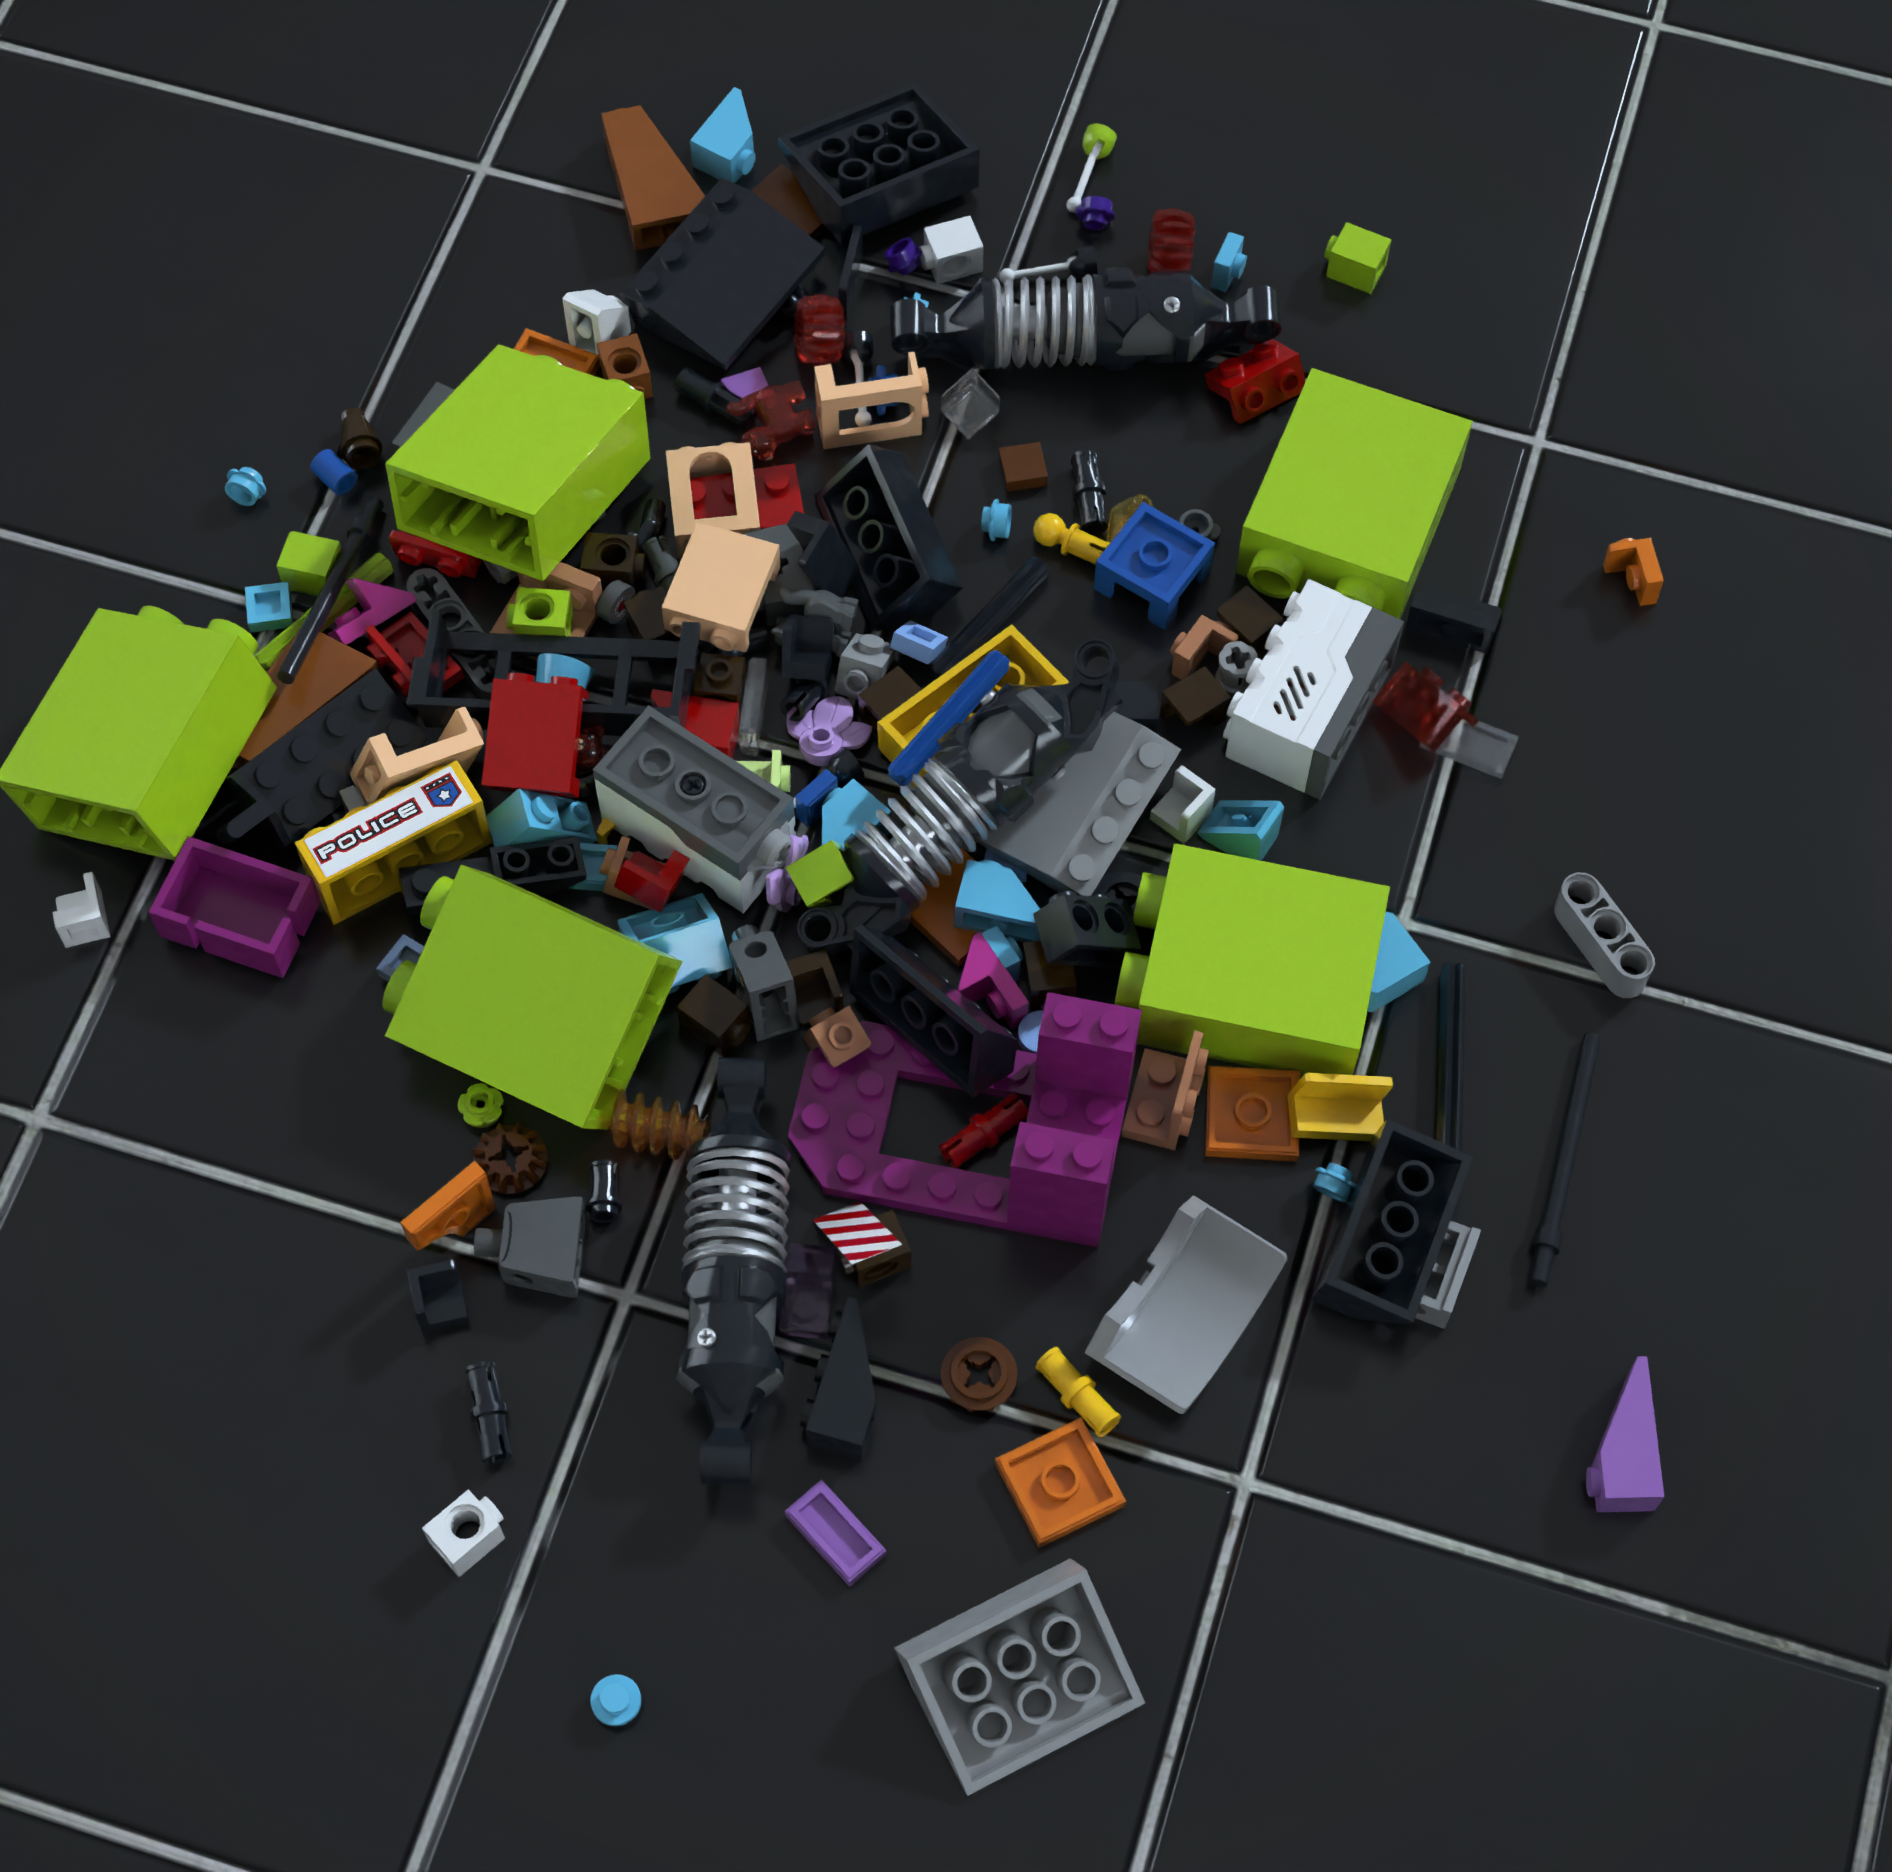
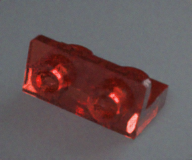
[1372,661,1479,752]

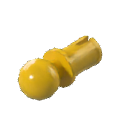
[1033,513,1111,565]

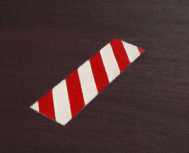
[813,1201,902,1264]

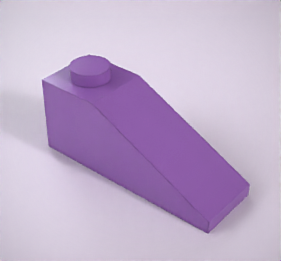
[1586,1356,1664,1512]

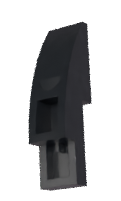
[398,837,587,916]

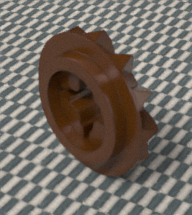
[473,1122,548,1194]
[941,1337,1018,1413]

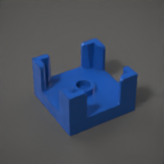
[1094,502,1215,630]

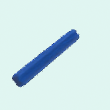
[888,650,1010,786]

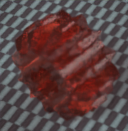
[1147,208,1195,274]
[793,294,846,366]

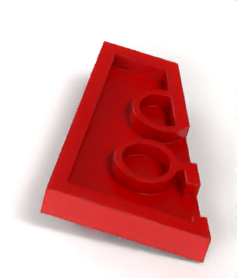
[690,463,804,530]

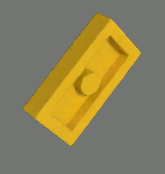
[1287,1073,1393,1141]

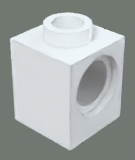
[919,216,984,284]
[422,1489,505,1577]

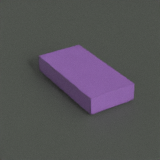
[785,1479,886,1587]

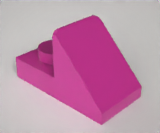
[328,578,417,645]
[958,932,1029,1030]

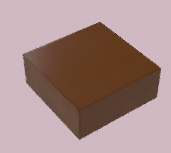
[998,442,1048,492]

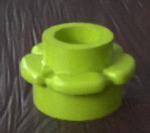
[458,1083,504,1128]

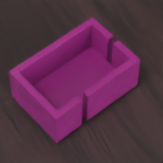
[149,836,321,978]

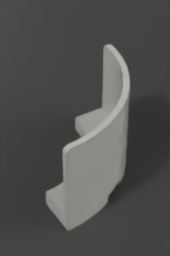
[1085,1195,1287,1414]

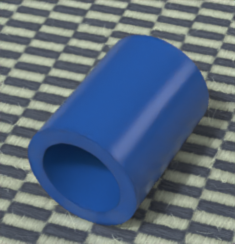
[310,449,358,496]

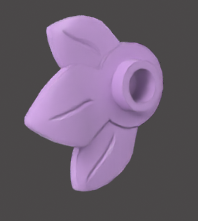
[786,696,872,766]
[766,834,809,912]

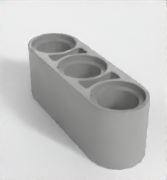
[1554,872,1655,998]

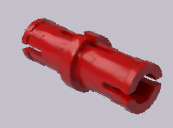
[938,1092,1028,1169]

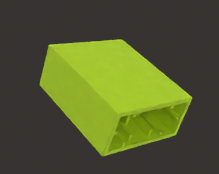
[385,344,651,581]
[1236,368,1473,619]
[0,606,278,861]
[1115,843,1390,1078]
[382,865,683,1130]

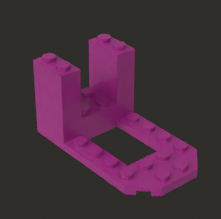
[788,992,1142,1248]

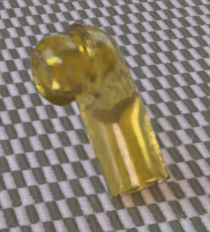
[1106,494,1153,542]

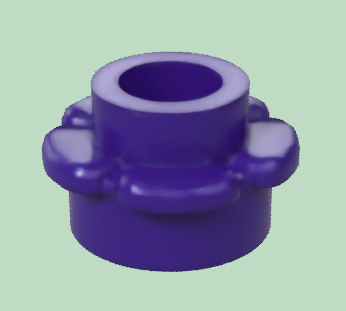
[1076,196,1116,230]
[884,238,922,275]

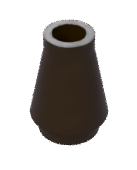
[340,408,383,470]

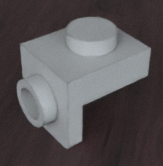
[835,633,896,700]

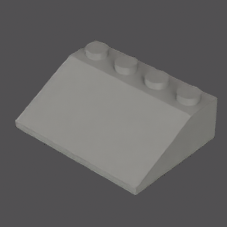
[972,712,1181,896]
[894,1559,1145,1796]

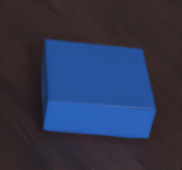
[795,769,838,827]

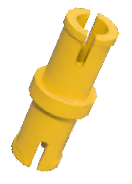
[1035,1347,1122,1438]

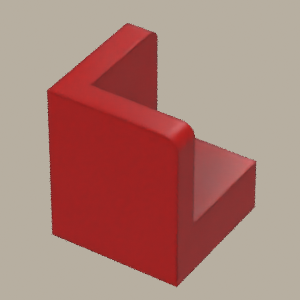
[614,850,690,913]

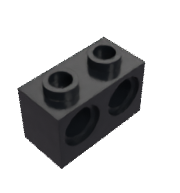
[1033,891,1142,968]

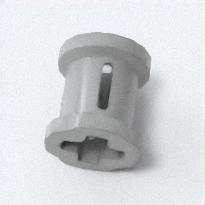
[1215,641,1258,697]

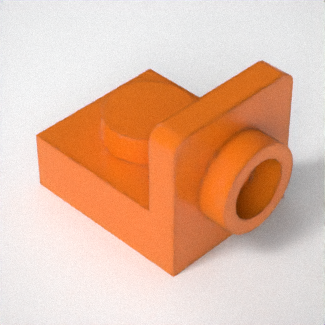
[1603,538,1664,606]

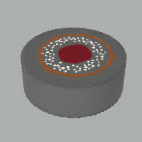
[596,579,635,625]

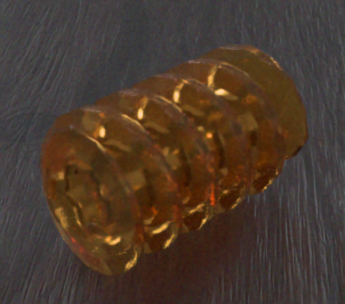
[610,1088,712,1160]

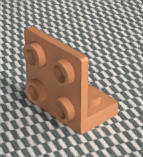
[490,562,603,661]
[1121,1031,1209,1151]

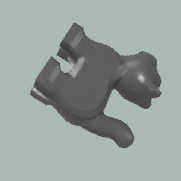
[771,587,859,658]

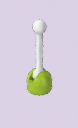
[1066,124,1117,213]

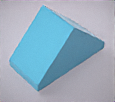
[1197,800,1284,861]
[1367,912,1430,1012]

